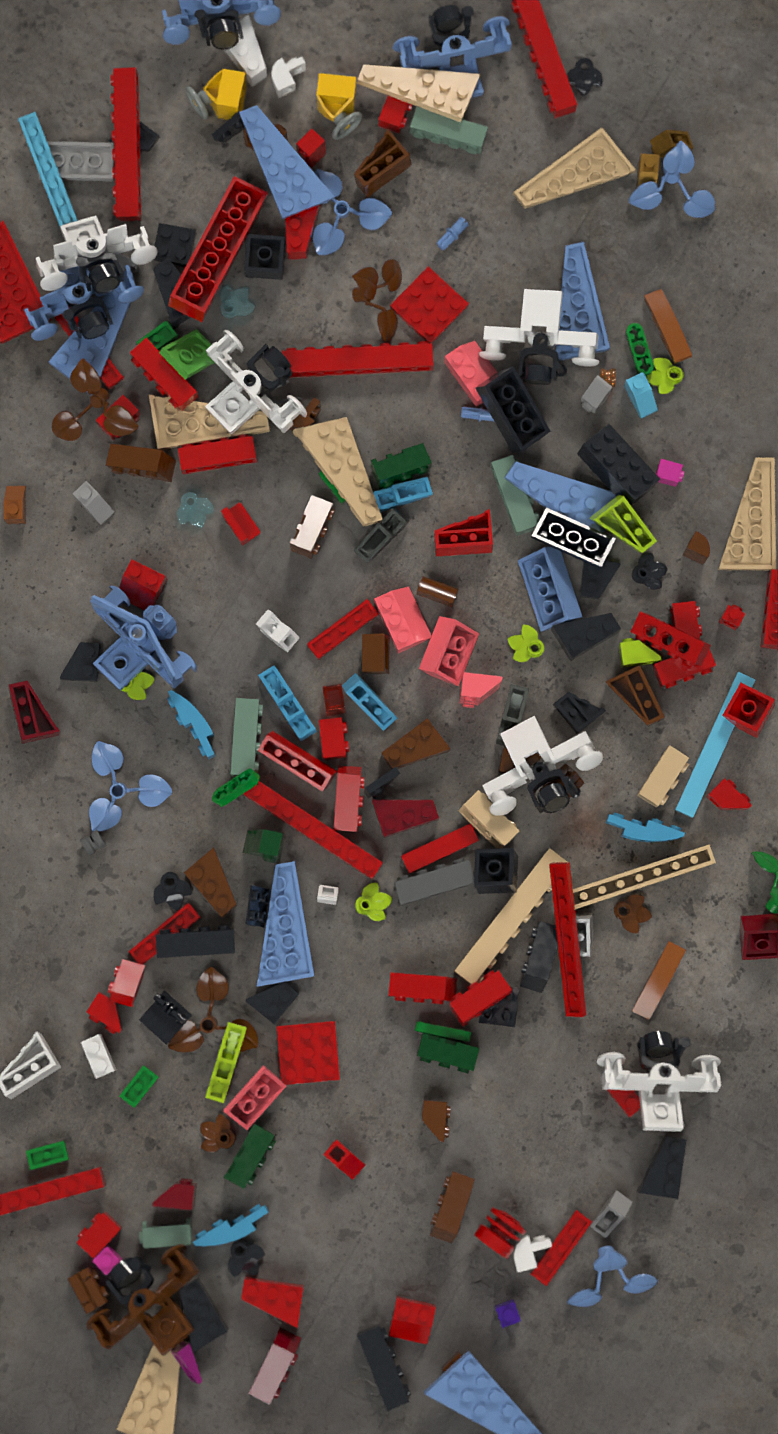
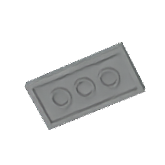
[38,141,115,181]

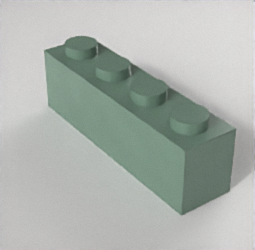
[410,106,488,154]
[491,455,540,536]
[231,698,263,777]

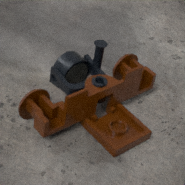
[86,1244,200,1356]

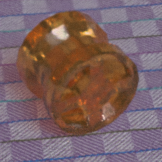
[599,368,616,387]

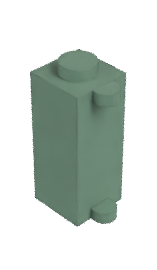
[139,1218,192,1248]

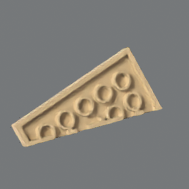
[357,65,480,122]
[513,128,636,209]
[149,395,270,450]
[293,417,383,527]
[718,458,776,571]
[117,1345,180,1434]

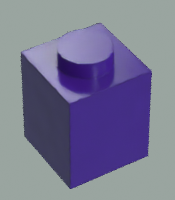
[495,1299,521,1328]

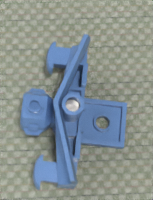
[90,586,197,691]

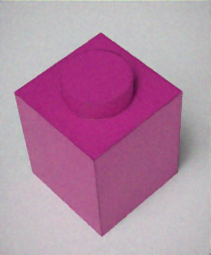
[656,459,685,487]
[92,1245,122,1275]

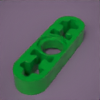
[625,323,654,377]
[212,769,260,807]
[414,1021,472,1042]

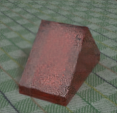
[323,684,346,716]

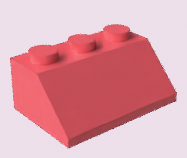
[444,341,497,407]
[374,587,432,654]
[419,616,479,686]
[459,672,502,708]
[223,1066,286,1130]

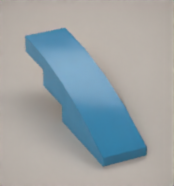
[373,477,433,512]
[258,665,317,741]

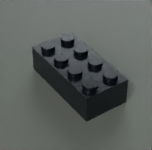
[475,366,551,453]
[577,424,660,506]

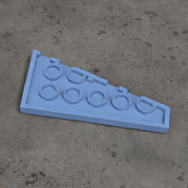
[239,105,335,219]
[556,242,610,361]
[49,289,131,396]
[504,462,616,533]
[257,861,314,987]
[424,1351,542,1434]

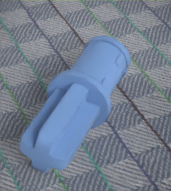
[437,217,469,250]
[461,407,494,422]

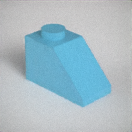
[624,372,658,419]

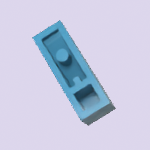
[342,673,397,731]

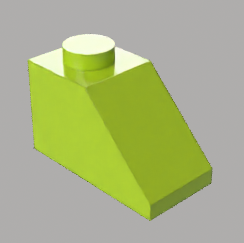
[618,638,661,668]

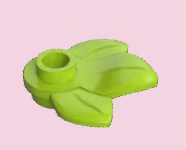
[646,358,683,394]
[507,624,544,662]
[121,671,155,700]
[355,883,392,921]

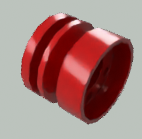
[474,1207,526,1259]

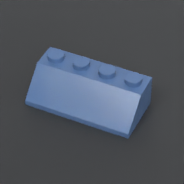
[518,547,582,632]

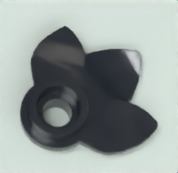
[567,58,603,96]
[632,553,668,590]
[153,872,192,910]
[228,1240,265,1277]

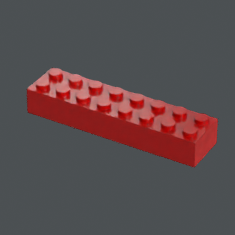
[168,176,268,322]

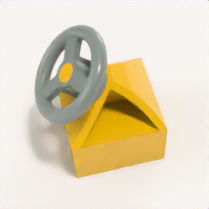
[185,69,247,120]
[316,73,362,140]

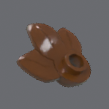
[614,894,652,934]
[200,1114,235,1152]

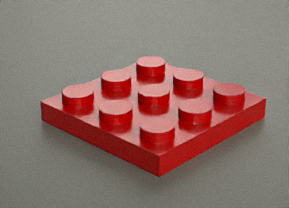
[390,266,469,344]
[277,1021,340,1085]

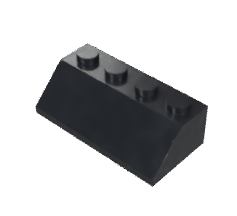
[531,508,616,569]

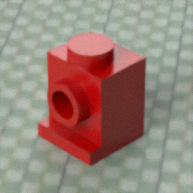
[719,605,746,631]

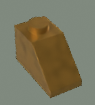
[650,130,694,158]
[637,154,660,188]

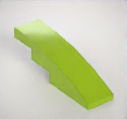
[205,1022,247,1103]

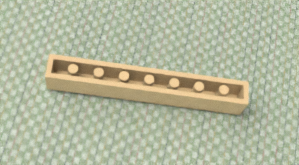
[573,844,716,910]
[454,848,567,984]

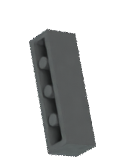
[394,858,474,906]

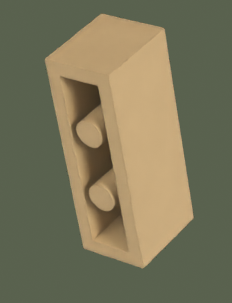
[637,745,689,808]
[459,790,519,849]

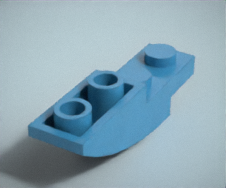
[167,690,215,759]
[605,812,685,842]
[193,1204,269,1246]

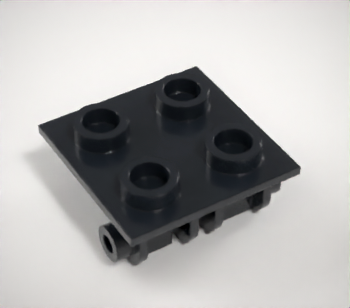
[246,885,270,928]
[479,987,520,1027]
[139,990,192,1045]

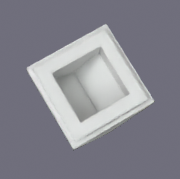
[317,885,339,905]

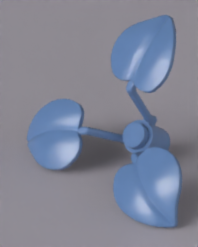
[629,141,715,218]
[313,169,392,255]
[89,741,172,831]
[567,1246,658,1307]

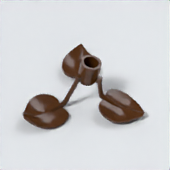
[352,259,402,343]
[52,358,139,441]
[168,967,258,1052]

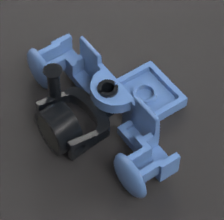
[162,0,281,50]
[393,5,511,98]
[24,265,144,341]

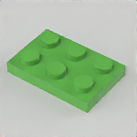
[159,329,215,380]

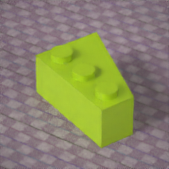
[589,495,657,553]

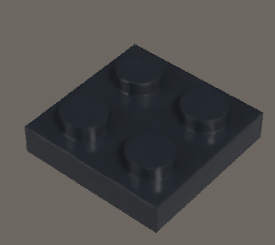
[153,223,196,267]

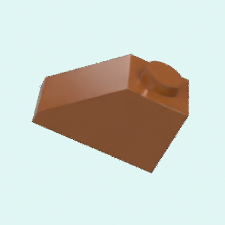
[4,486,26,524]

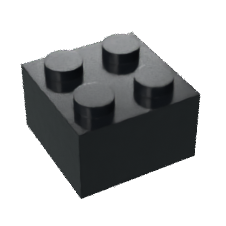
[244,234,286,280]
[474,848,518,894]

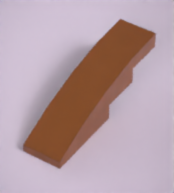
[644,289,692,363]
[632,941,686,1020]

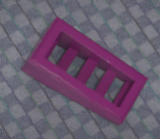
[171,1341,203,1384]

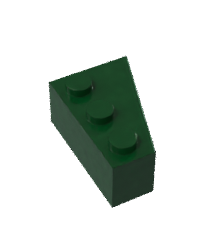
[371,443,432,489]
[242,829,285,863]
[416,1033,480,1074]
[223,1123,276,1189]

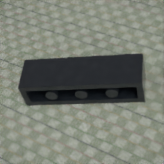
[155,925,235,958]
[357,1324,411,1411]

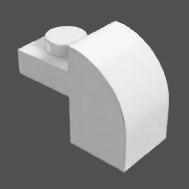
[272,57,306,98]
[256,610,300,652]
[513,1234,552,1272]

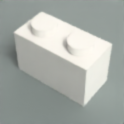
[81,1034,116,1079]

